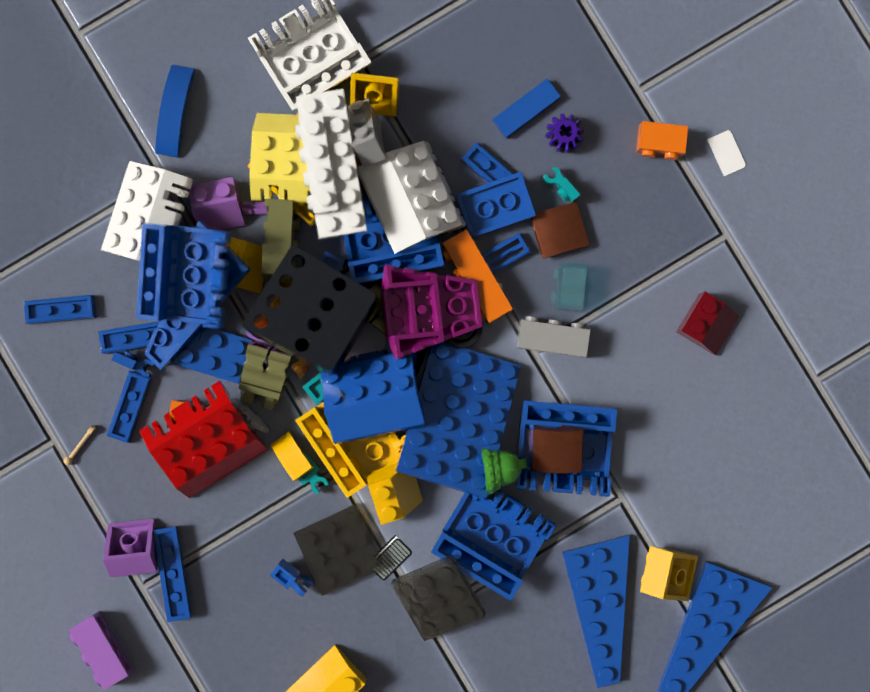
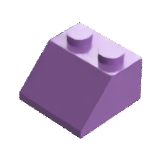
[188,177,246,230]
[103,518,158,577]

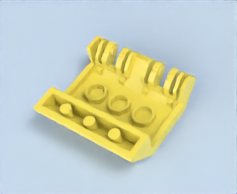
[250,113,350,203]

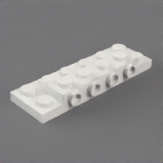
[295,89,367,239]

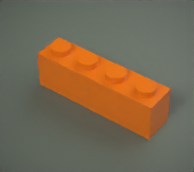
[441,229,513,324]

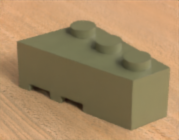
[261,199,301,283]

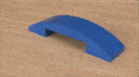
[155,65,195,158]

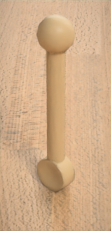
[64,425,97,465]

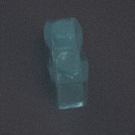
[550,262,587,312]

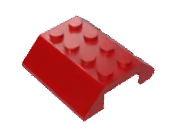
[140,380,268,499]

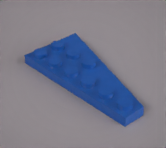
[145,221,251,370]
[562,535,630,688]
[657,562,772,692]

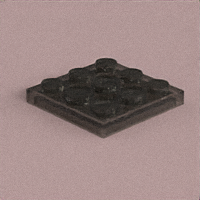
[293,503,385,596]
[391,555,486,641]

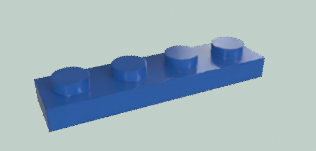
[153,525,192,622]

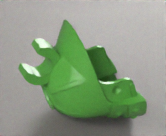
[481,448,527,495]

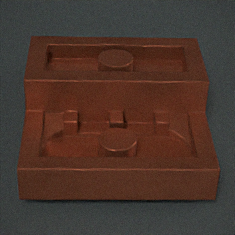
[530,202,589,259]
[532,425,584,473]

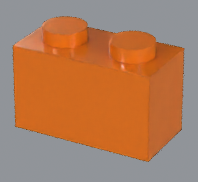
[636,121,688,160]

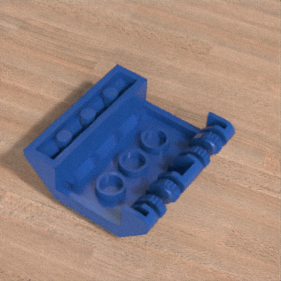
[343,196,444,284]
[136,223,231,328]
[321,349,426,444]
[516,400,617,497]
[431,490,556,601]

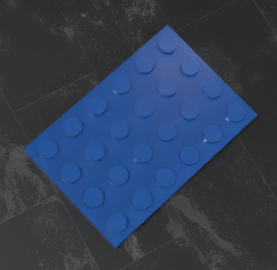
[395,341,521,498]

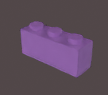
[69,611,134,690]

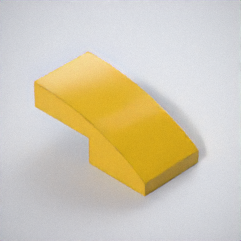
[271,431,314,481]

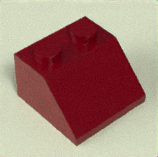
[676,291,739,356]

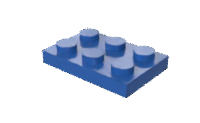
[456,172,536,238]
[173,325,253,384]

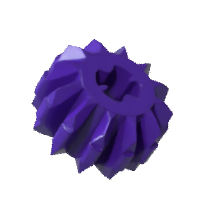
[545,113,584,153]

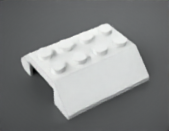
[248,0,372,111]
[357,141,466,254]
[100,161,193,261]

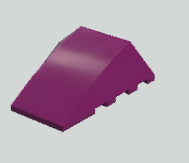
[381,265,482,359]

